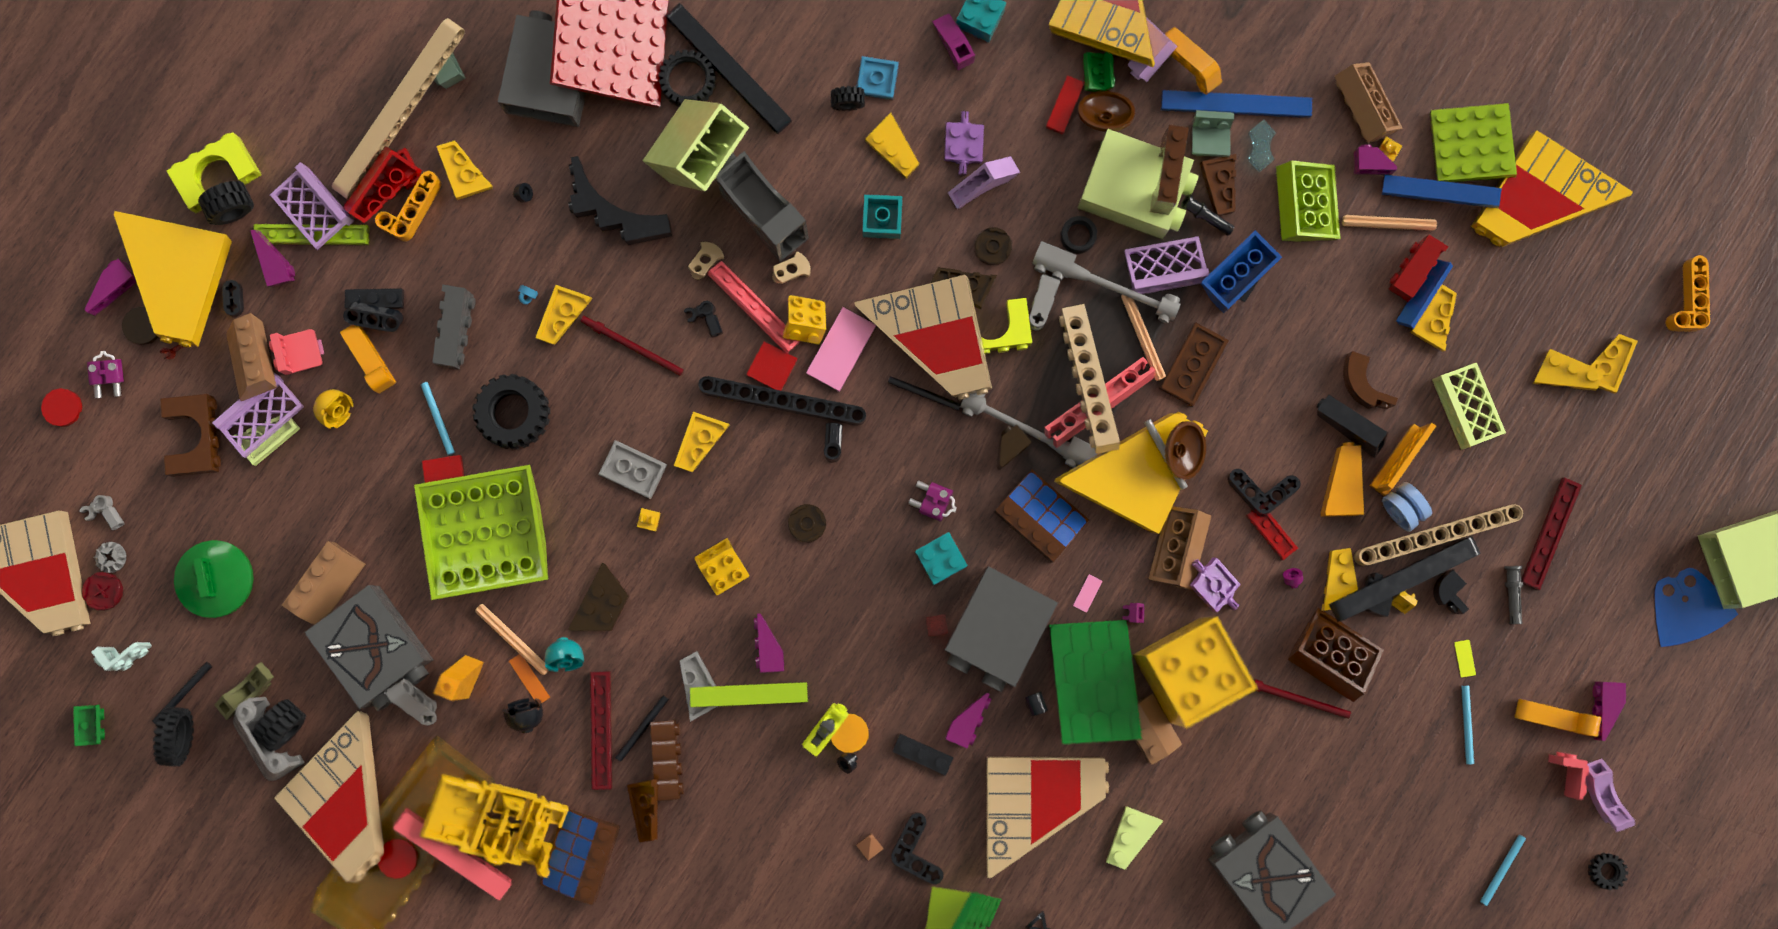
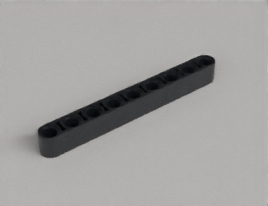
[665,3,792,134]
[698,376,866,426]
[1329,536,1481,623]

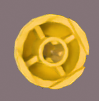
[313,389,353,429]

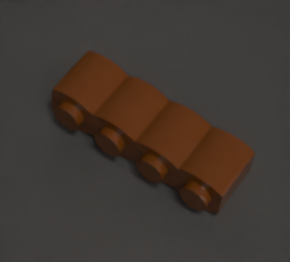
[651,720,684,801]

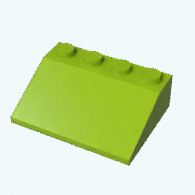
[1276,161,1340,242]

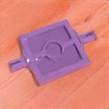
[944,111,984,175]
[1189,557,1241,612]

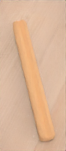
[1342,215,1437,231]
[1121,295,1166,381]
[475,604,549,675]

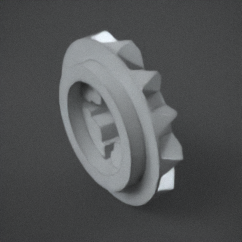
[93,542,126,573]

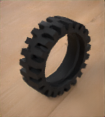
[659,50,716,107]
[153,707,194,767]

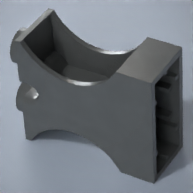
[715,151,809,263]

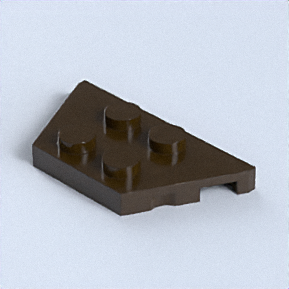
[568,563,629,631]

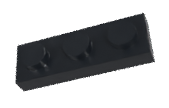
[345,288,404,309]
[892,733,954,776]

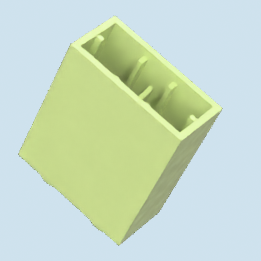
[643,99,749,192]
[1078,129,1199,239]
[1698,510,1778,609]

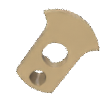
[688,242,724,280]
[772,251,810,284]

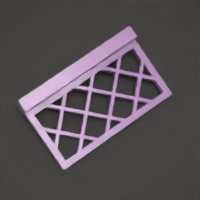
[270,162,354,250]
[1124,236,1209,294]
[212,373,304,458]

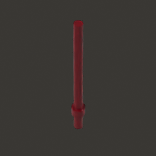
[580,316,684,376]
[1253,679,1351,719]

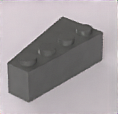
[432,284,475,370]

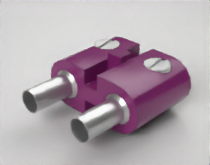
[87,351,124,398]
[909,481,957,522]

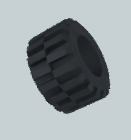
[198,181,254,225]
[252,699,306,752]

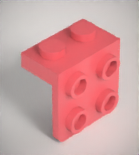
[269,329,322,375]
[1548,752,1589,800]

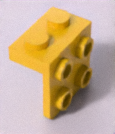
[783,295,826,344]

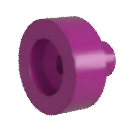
[1283,568,1304,588]

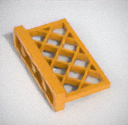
[1369,423,1436,497]

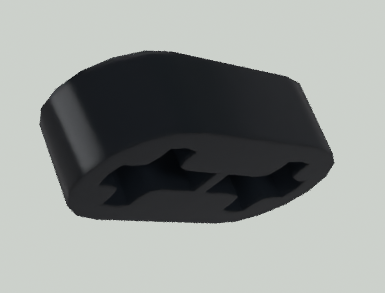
[222,280,244,317]

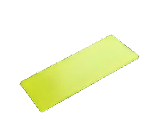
[1455,640,1476,677]

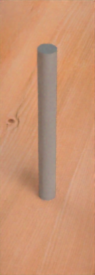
[1144,419,1188,490]

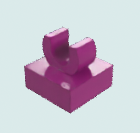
[1123,603,1144,623]

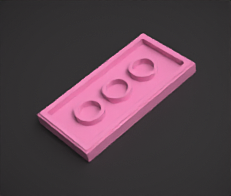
[806,307,876,392]

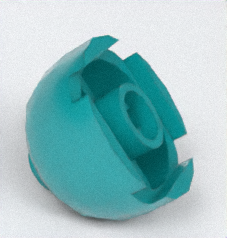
[545,637,584,672]

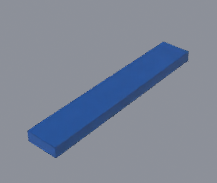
[1382,175,1502,208]

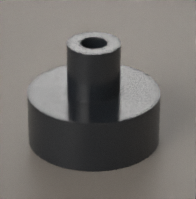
[513,183,533,203]
[837,753,858,774]

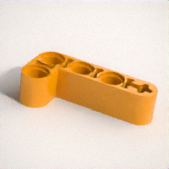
[1165,27,1222,95]
[375,171,441,241]
[1666,255,1710,332]
[340,325,396,394]
[1515,699,1601,737]

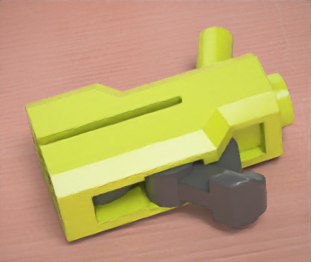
[802,703,848,756]

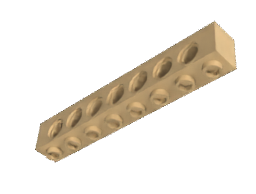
[1059,304,1120,454]

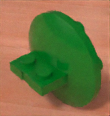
[174,540,253,618]

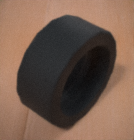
[1060,216,1097,254]

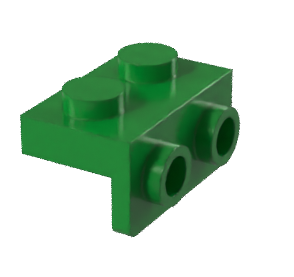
[1083,52,1115,92]
[73,705,105,746]

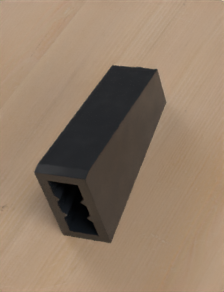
[1316,395,1388,458]

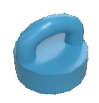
[518,285,538,304]

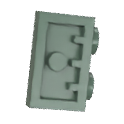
[1192,110,1234,157]

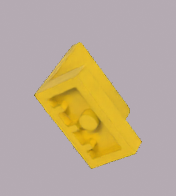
[694,538,749,595]

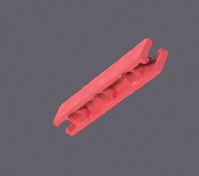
[1045,357,1155,448]
[393,807,512,901]

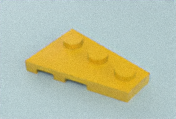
[535,285,592,345]
[1590,334,1638,394]
[1533,349,1605,391]
[674,412,730,473]

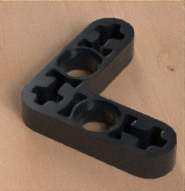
[1228,469,1301,517]
[891,812,944,885]

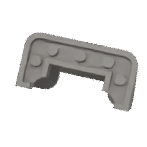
[233,697,305,781]

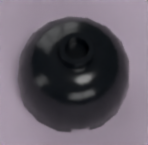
[503,698,543,733]

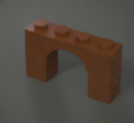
[1150,124,1189,215]
[160,394,221,477]

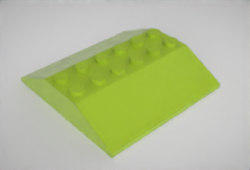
[414,465,548,600]

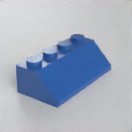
[1201,230,1282,313]

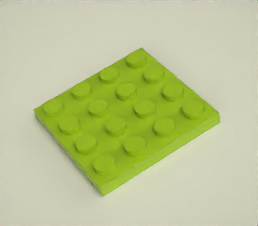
[1430,103,1517,182]

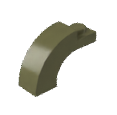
[214,662,274,720]

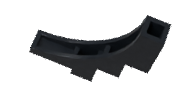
[568,156,673,245]

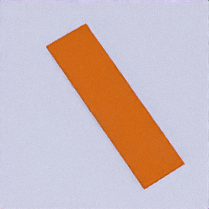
[509,654,550,703]

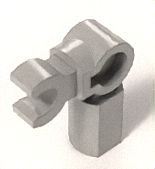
[79,495,124,530]

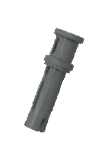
[1504,566,1523,624]

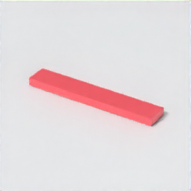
[707,261,800,353]

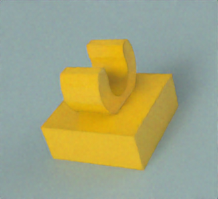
[1379,137,1402,162]
[637,508,661,531]
[1391,591,1418,614]

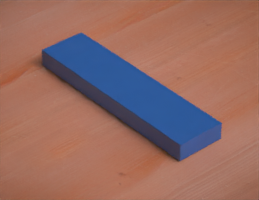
[1396,259,1453,329]

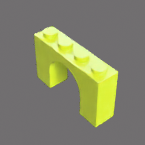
[167,132,261,213]
[981,298,1032,355]

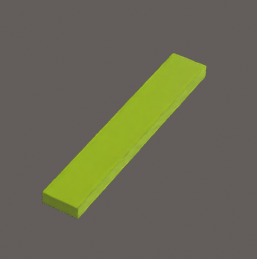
[253,224,369,245]
[690,682,808,707]

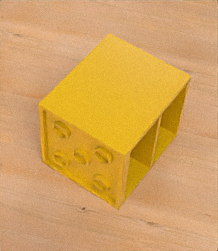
[1133,617,1257,728]

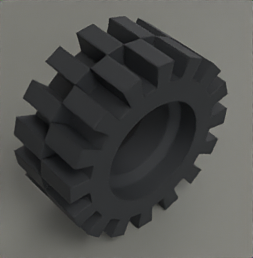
[831,86,865,111]
[1588,853,1629,890]

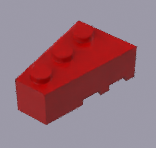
[1388,234,1449,301]

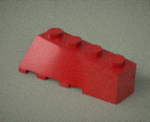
[343,146,422,223]

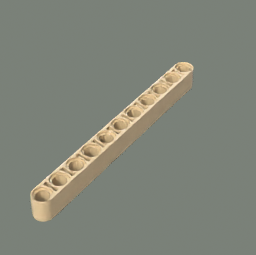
[332,18,465,200]

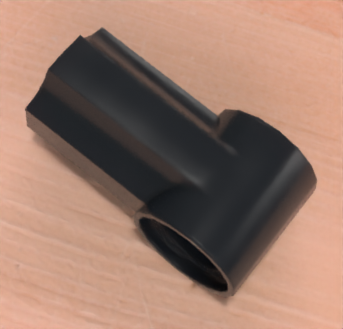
[824,423,843,463]
[1025,692,1048,716]

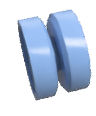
[1382,482,1432,532]

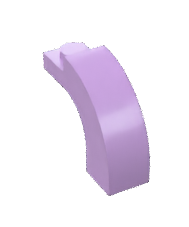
[1585,759,1635,832]

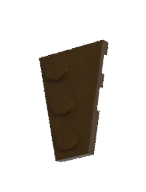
[930,267,997,310]

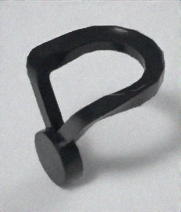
[1025,911,1051,929]

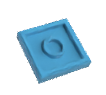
[857,56,899,100]

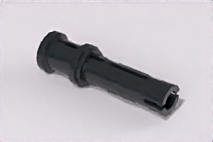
[1180,194,1235,236]

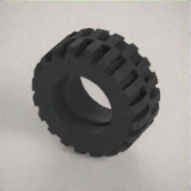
[472,374,550,450]

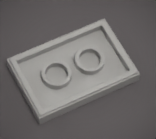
[598,440,667,499]

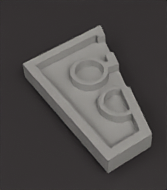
[680,651,718,722]

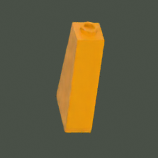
[1321,442,1364,517]
[434,655,484,701]

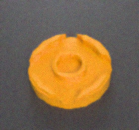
[831,714,869,753]

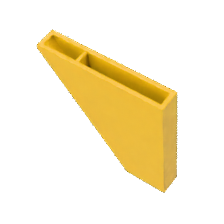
[114,211,232,348]
[1054,412,1208,534]

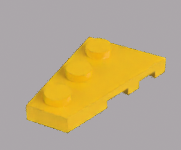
[865,113,919,178]
[437,141,493,200]
[1410,285,1457,352]
[1321,548,1358,611]

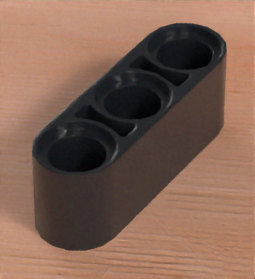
[343,302,404,332]

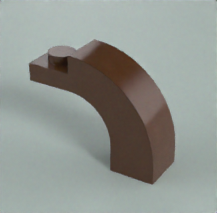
[1343,351,1398,409]

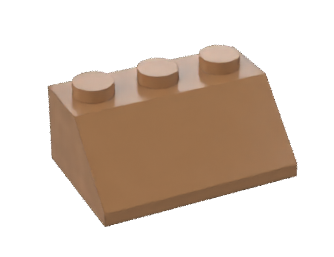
[1135,693,1182,765]

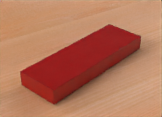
[1046,75,1085,135]
[1246,505,1298,560]

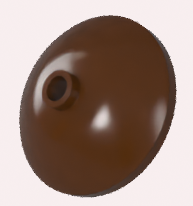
[1078,91,1135,132]
[1165,421,1206,480]

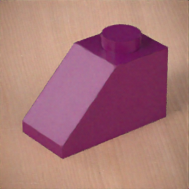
[1354,144,1397,175]

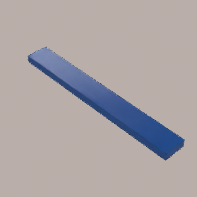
[1161,90,1312,118]

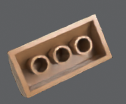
[1335,62,1402,142]
[226,313,277,401]
[1149,506,1211,590]
[282,541,366,625]

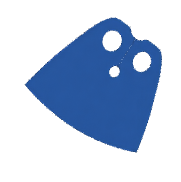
[1655,568,1738,647]

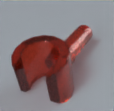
[160,345,183,360]

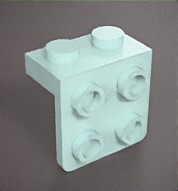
[92,642,152,671]

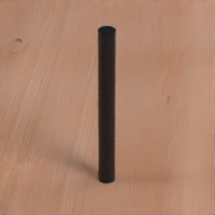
[888,376,961,411]
[152,662,212,724]
[615,695,669,762]

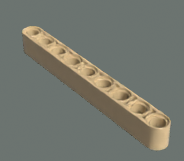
[1354,504,1523,566]

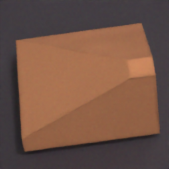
[856,833,884,861]

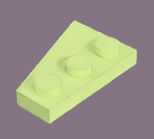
[233,414,300,466]

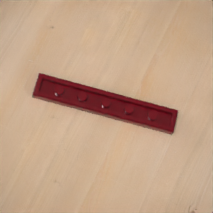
[1521,477,1582,590]
[590,671,612,790]

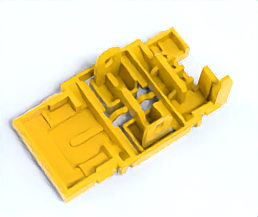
[420,774,569,878]

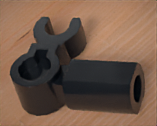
[684,301,723,337]

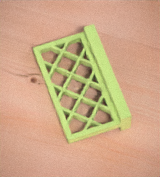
[1432,362,1506,450]

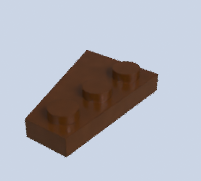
[1200,154,1237,216]
[627,779,658,843]

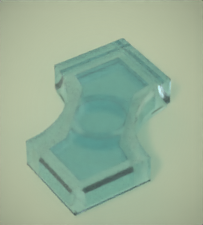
[1247,119,1276,172]

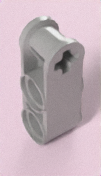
[1029,274,1060,331]
[387,679,437,725]

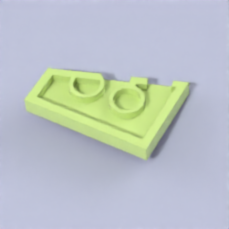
[1106,806,1163,869]

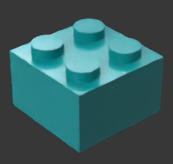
[956,0,1007,43]
[863,195,902,239]
[915,532,968,586]

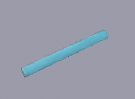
[421,382,455,455]
[1461,686,1474,764]
[1480,835,1526,906]

